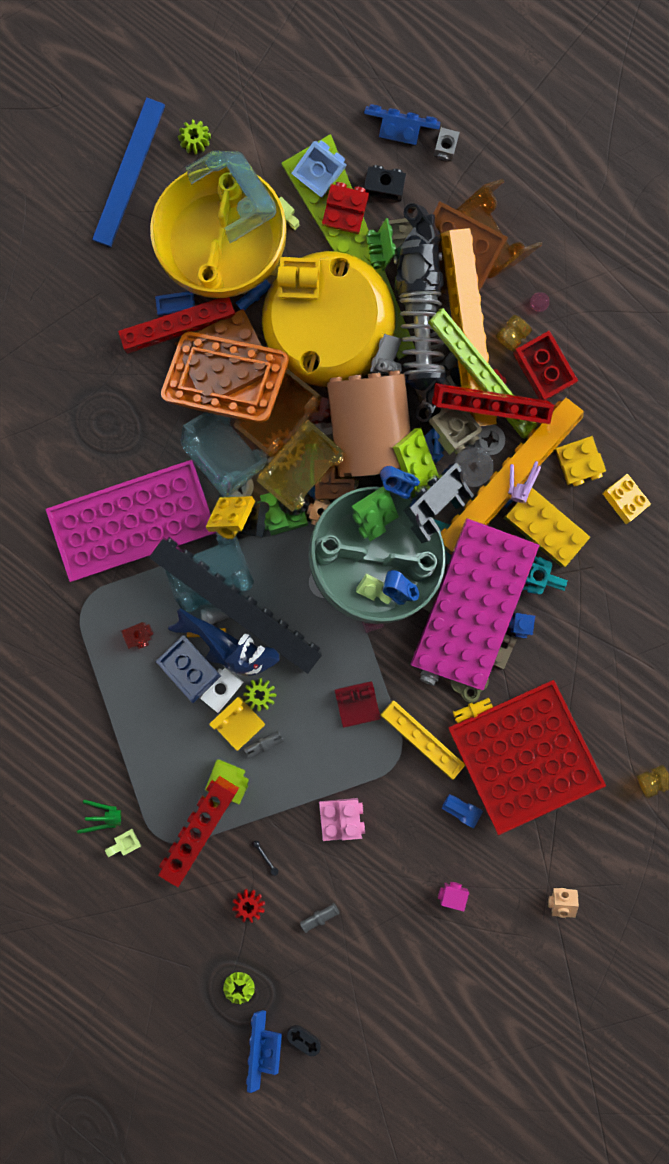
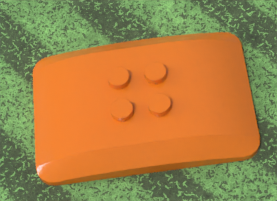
[161,332,289,422]

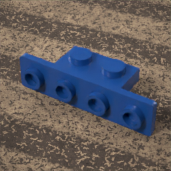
[364,104,441,145]
[246,1010,282,1093]

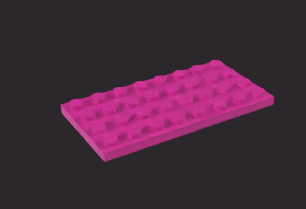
[46,460,216,582]
[411,518,540,690]

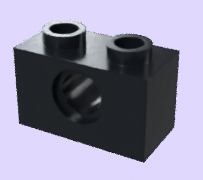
[364,165,406,201]

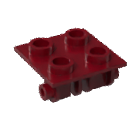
[335,681,381,728]

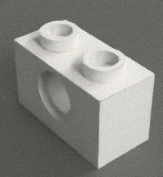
[200,668,244,713]

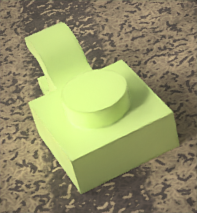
[279,197,300,230]
[356,574,392,604]
[105,829,141,857]

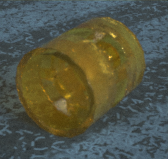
[496,315,532,352]
[637,765,669,799]

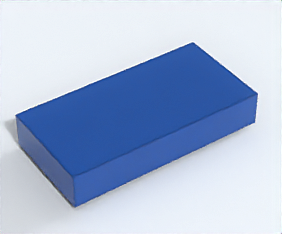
[155,292,196,317]

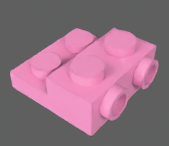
[319,798,365,841]

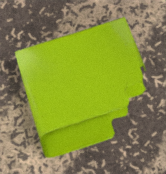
[205,760,249,804]

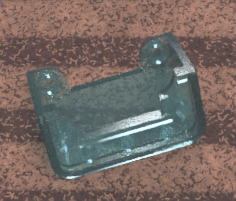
[180,412,268,497]

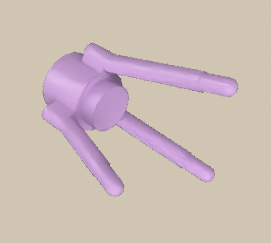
[508,461,541,503]

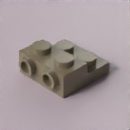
[429,408,483,455]

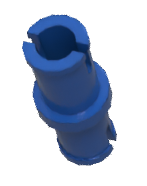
[235,280,271,310]

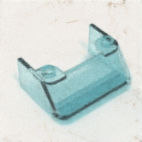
[185,151,277,243]

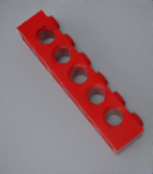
[118,297,235,354]
[432,383,554,424]
[158,776,239,888]

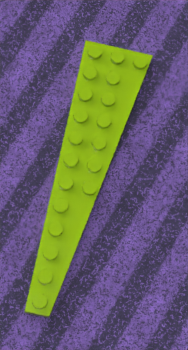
[282,134,415,360]

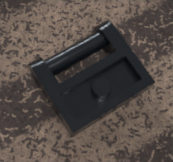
[237,501,270,537]

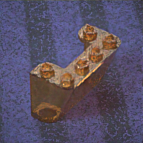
[233,368,322,457]

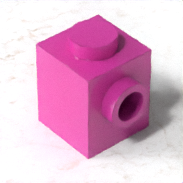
[438,882,469,911]

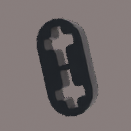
[287,1025,321,1056]

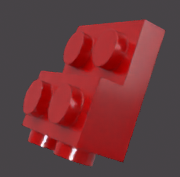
[322,182,369,234]

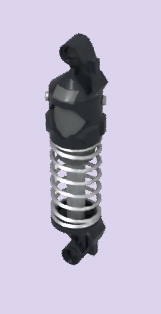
[394,203,451,422]

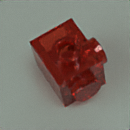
[304,393,330,424]
[121,622,154,649]

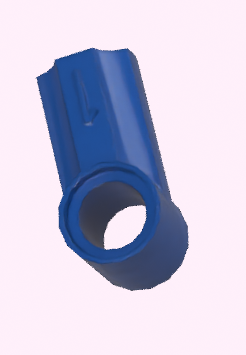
[442,794,483,828]

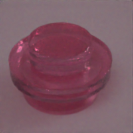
[530,292,550,312]

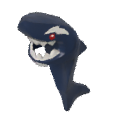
[168,608,280,677]

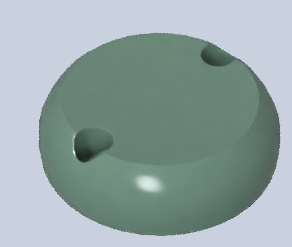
[308,487,445,624]

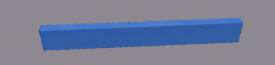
[92,97,165,247]

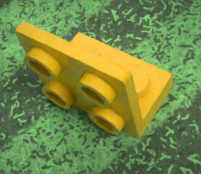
[209,696,265,750]

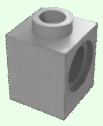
[434,127,460,161]

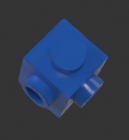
[509,613,535,638]

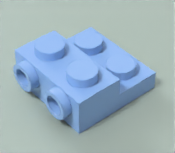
[291,140,347,198]

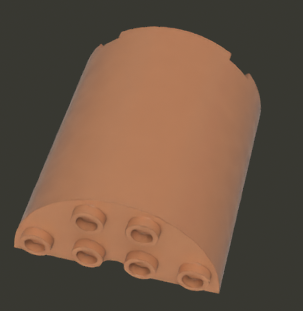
[327,370,411,477]

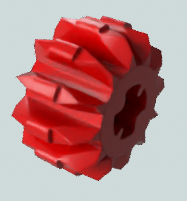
[232,889,265,923]

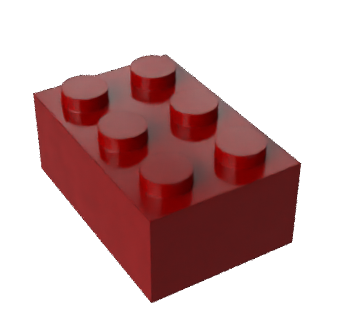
[513,330,578,401]

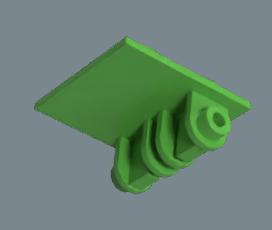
[366,218,396,271]

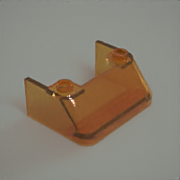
[456,179,543,278]

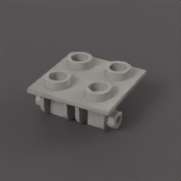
[370,334,402,375]

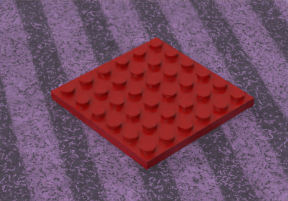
[448,680,606,836]

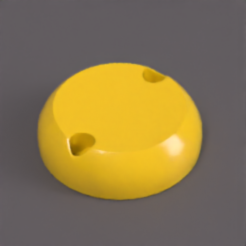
[150,164,287,298]
[262,251,396,387]

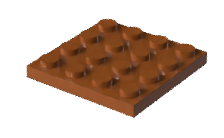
[433,201,508,296]
[175,309,272,405]

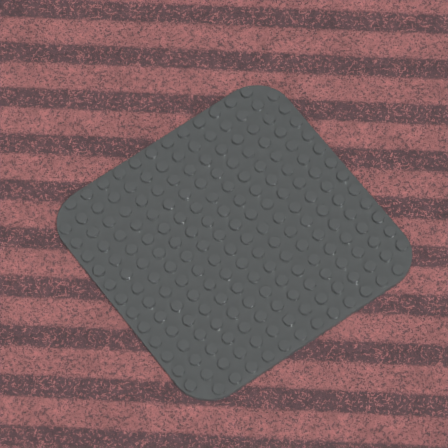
[80,521,403,844]

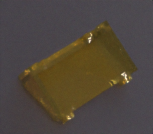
[256,419,345,512]

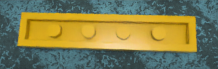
[380,700,465,780]

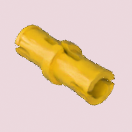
[453,697,493,723]

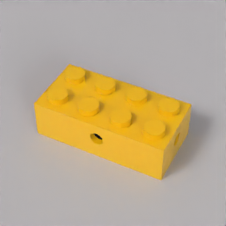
[504,488,590,568]

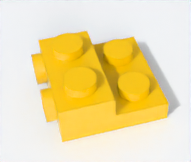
[555,436,606,487]

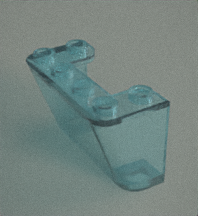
[165,535,254,612]

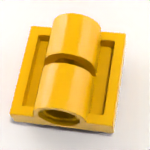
[278,257,321,300]
[602,474,651,524]
[206,496,255,539]

